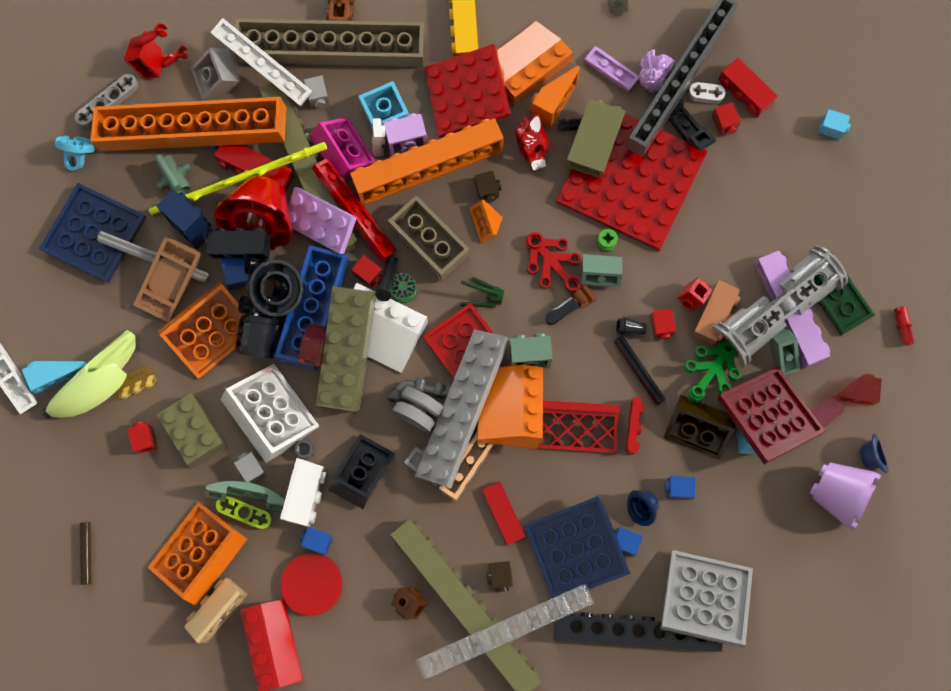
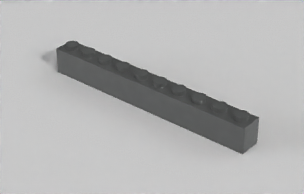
[626,0,739,157]

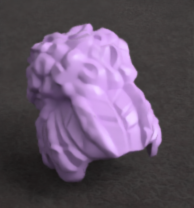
[639,49,676,93]

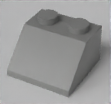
[190,48,240,101]

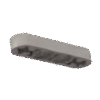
[75,74,139,128]

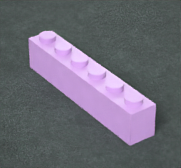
[754,250,830,369]

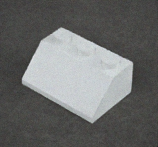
[280,458,327,527]

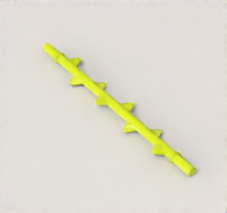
[149,142,327,215]

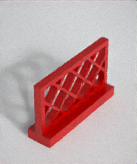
[537,400,620,453]

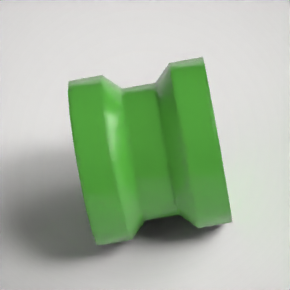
[597,229,618,252]

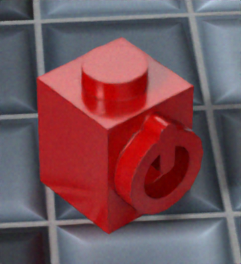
[677,278,712,311]

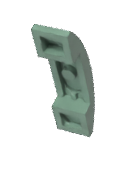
[205,481,285,513]

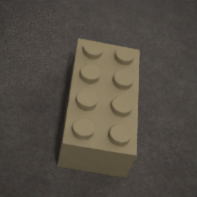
[388,195,470,281]

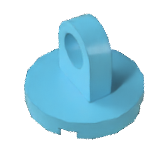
[55,136,95,171]

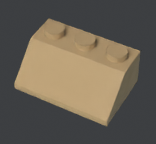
[184,578,248,643]

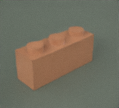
[692,280,741,345]

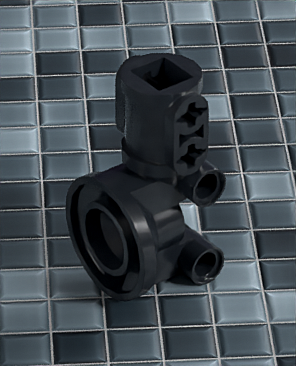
[235,256,303,359]

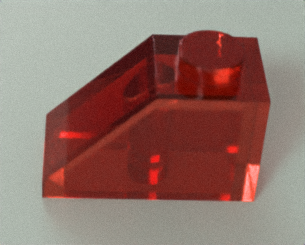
[298,324,327,367]
[834,374,882,406]

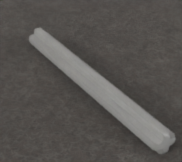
[97,231,209,283]

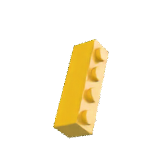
[448,0,478,56]

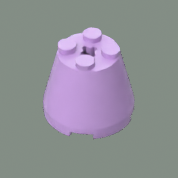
[810,462,881,530]

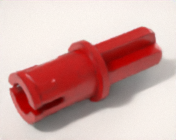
[894,306,915,346]

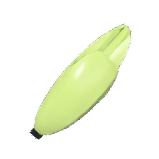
[41,330,136,419]

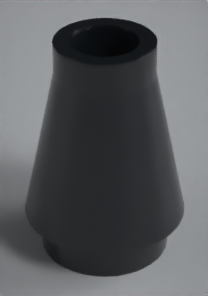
[616,317,647,336]

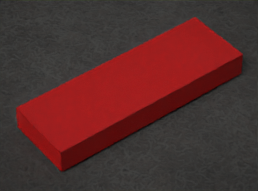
[482,481,526,546]

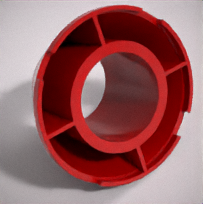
[214,176,292,251]

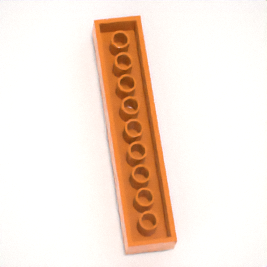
[90,97,286,152]

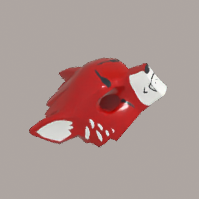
[515,113,549,171]

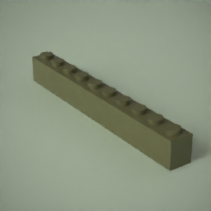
[258,82,357,254]
[390,519,541,691]

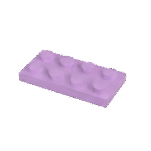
[288,187,357,254]

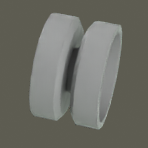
[392,386,444,433]

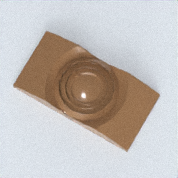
[133,235,202,322]

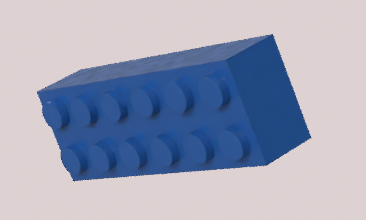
[275,245,349,371]

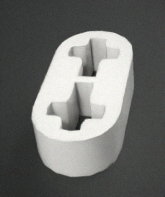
[688,82,725,104]

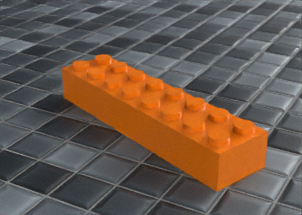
[350,118,504,206]

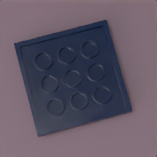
[39,183,146,284]
[524,495,631,603]

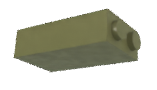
[566,99,626,179]

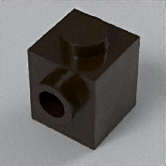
[474,170,502,203]
[486,561,513,592]

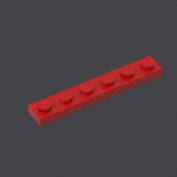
[311,158,397,261]

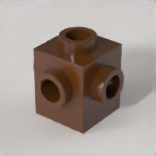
[391,587,428,620]

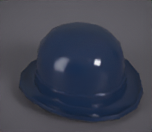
[860,434,889,473]
[627,490,659,526]

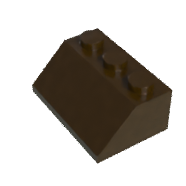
[663,395,735,460]

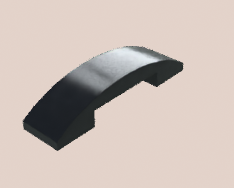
[668,99,716,151]

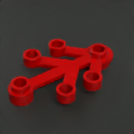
[525,232,581,293]

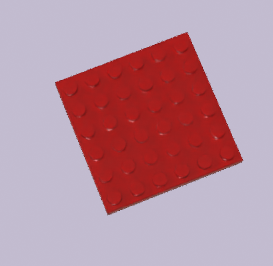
[556,113,708,251]

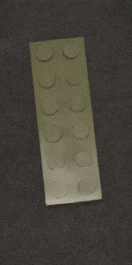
[316,286,376,412]

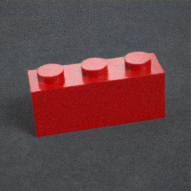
[718,57,778,117]

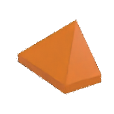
[469,200,503,243]

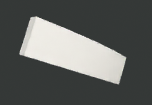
[0,343,38,414]

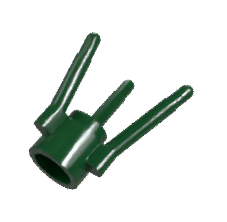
[460,277,504,308]

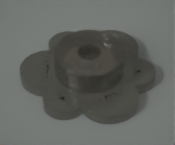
[608,0,629,16]

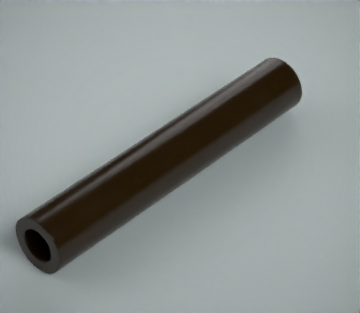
[80,522,91,585]

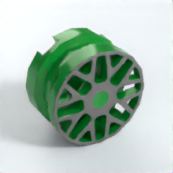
[390,273,417,303]

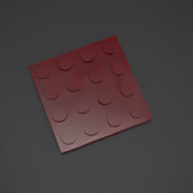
[717,367,826,465]

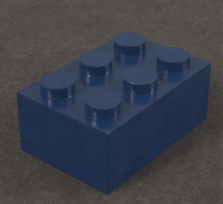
[156,189,211,249]

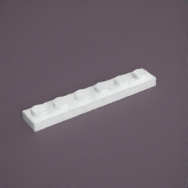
[211,18,312,106]

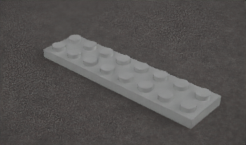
[415,329,510,489]

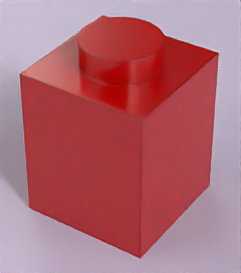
[712,102,741,135]
[351,255,383,288]
[650,309,676,340]
[127,422,157,454]

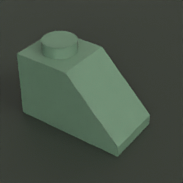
[770,327,800,376]

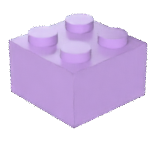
[383,114,427,155]

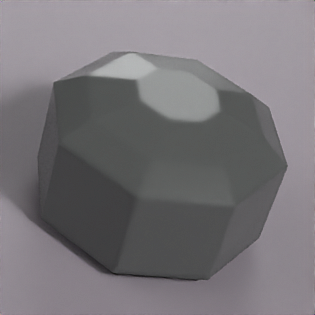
[294,440,314,460]

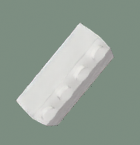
[354,283,428,373]
[220,364,319,463]

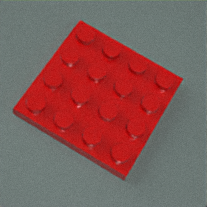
[424,44,511,138]

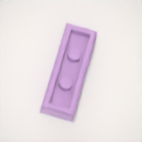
[584,46,639,94]

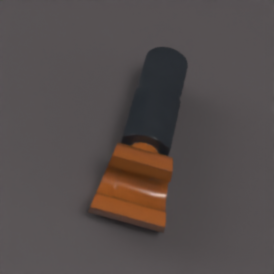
[546,285,596,325]

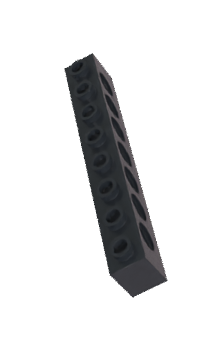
[554,611,722,652]

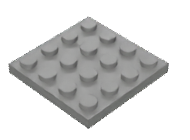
[660,550,753,648]

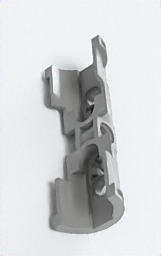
[712,245,848,368]

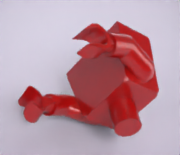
[124,23,188,80]

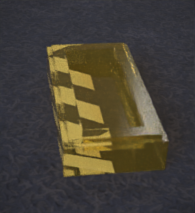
[116,365,158,400]

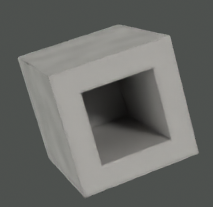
[304,75,329,108]
[234,452,267,483]

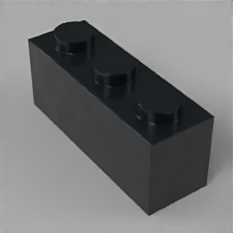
[206,228,271,259]

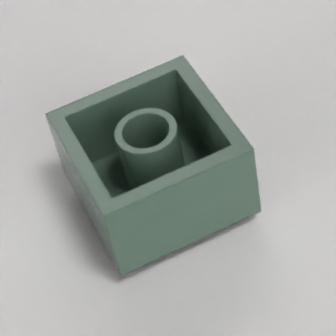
[509,333,552,368]

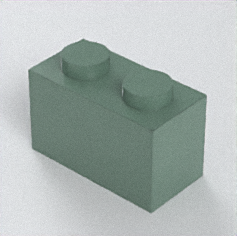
[581,254,622,287]

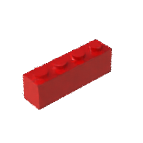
[214,145,295,192]

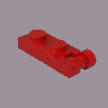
[625,397,644,455]

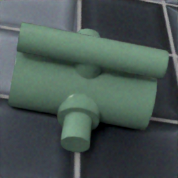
[155,154,191,195]

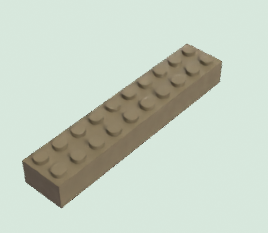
[233,19,425,67]

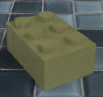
[157,393,226,468]

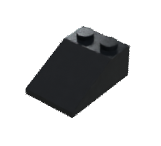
[328,434,395,509]

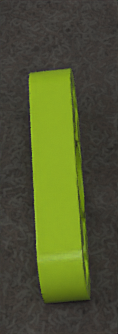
[216,496,273,530]

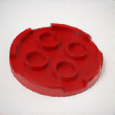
[281,553,343,616]

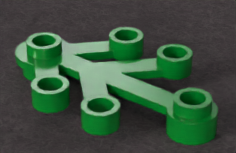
[684,341,741,403]

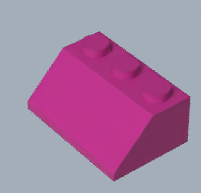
[310,117,375,181]

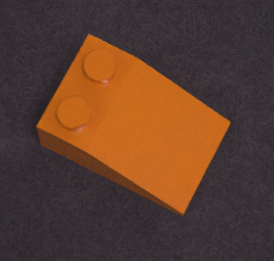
[530,66,581,129]

